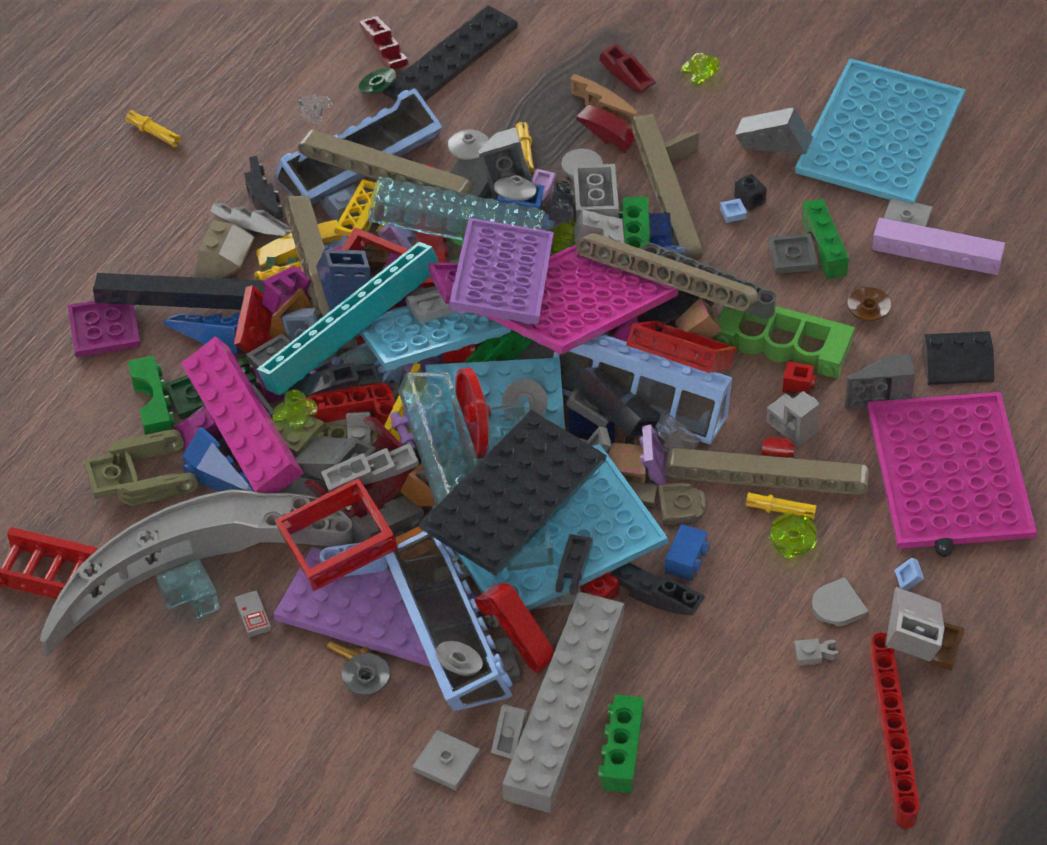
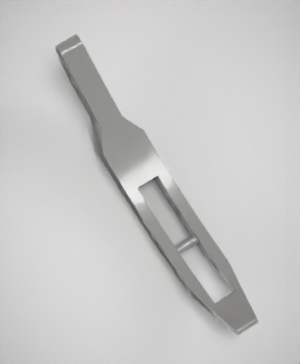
[40,489,354,656]

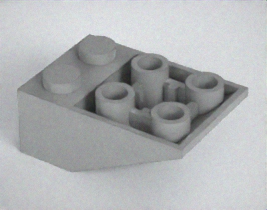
[885,587,944,661]

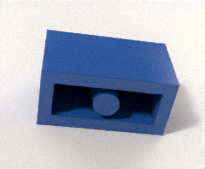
[665,524,710,581]

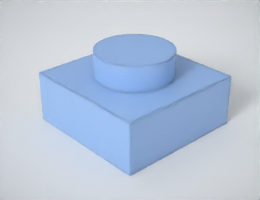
[720,199,747,223]
[895,558,924,591]

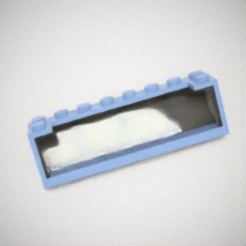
[274,88,442,205]
[385,532,513,711]

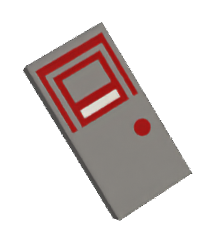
[234,590,271,637]

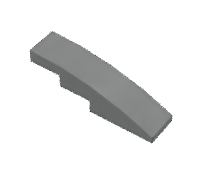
[210,203,291,236]
[321,443,420,492]

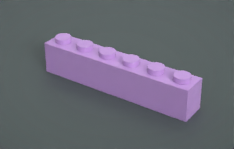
[872,218,1005,275]

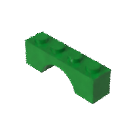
[801,198,849,279]
[128,355,175,435]

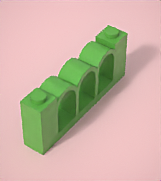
[712,306,855,379]

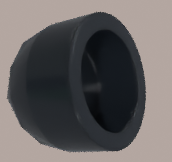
[934,538,954,557]

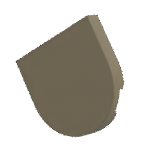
[658,483,706,525]

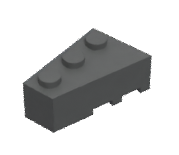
[735,107,813,154]
[351,495,424,544]

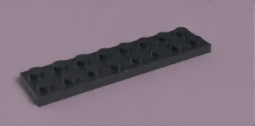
[383,5,518,110]

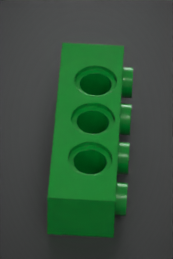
[619,197,649,261]
[463,329,534,363]
[598,694,644,793]

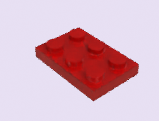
[234,285,273,354]

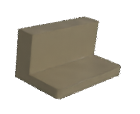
[664,131,699,163]

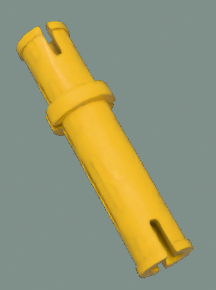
[126,110,181,147]
[516,122,534,175]
[746,492,817,520]

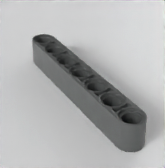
[641,243,776,319]

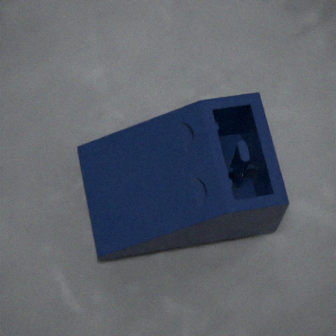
[316,250,371,311]

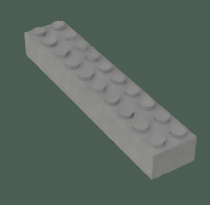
[502,592,624,813]

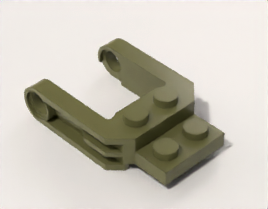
[84,430,198,506]

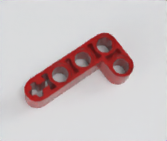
[305,383,395,426]
[475,583,555,673]

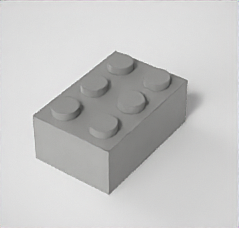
[573,164,619,222]

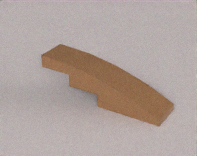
[571,74,637,125]

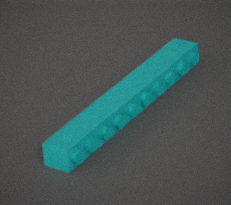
[257,242,439,396]

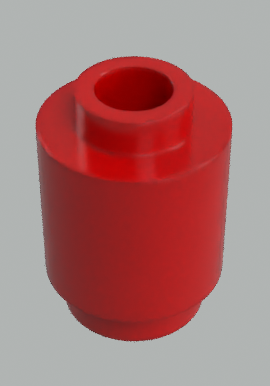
[762,437,795,458]

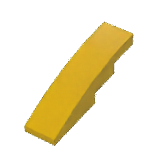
[256,219,342,268]

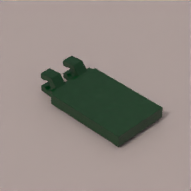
[165,357,258,420]

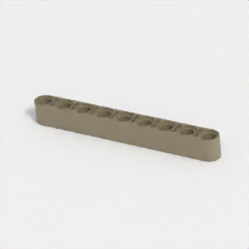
[631,114,702,259]
[298,130,473,205]
[284,196,350,348]
[576,233,758,311]
[665,448,869,495]

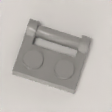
[405,289,456,324]

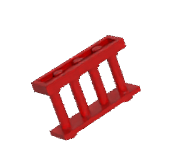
[0,527,97,599]

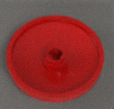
[455,367,491,460]

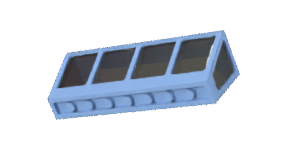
[553,334,732,445]

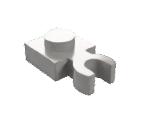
[794,639,838,666]

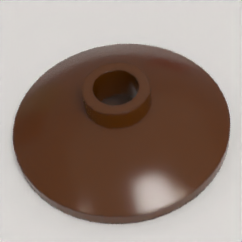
[847,287,891,321]

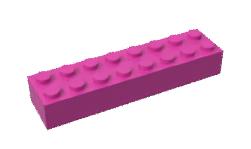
[181,336,304,493]

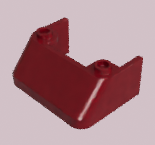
[304,417,418,522]

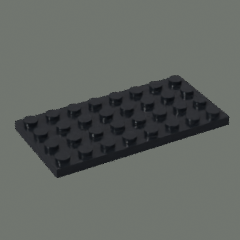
[419,410,607,577]

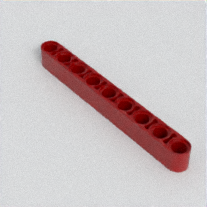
[869,632,920,829]

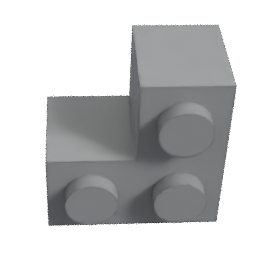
[574,210,624,255]
[766,391,820,447]

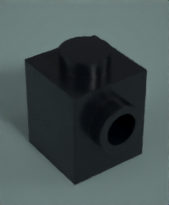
[734,173,767,211]

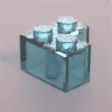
[155,559,220,618]

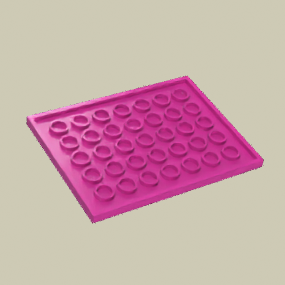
[487,244,679,354]
[867,392,1037,549]

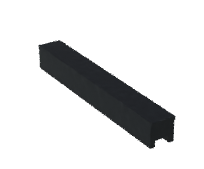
[92,273,265,310]

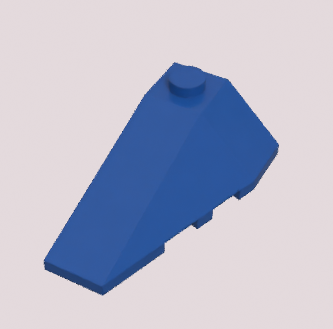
[163,313,242,355]
[183,427,255,492]

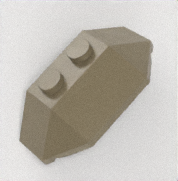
[194,220,254,279]

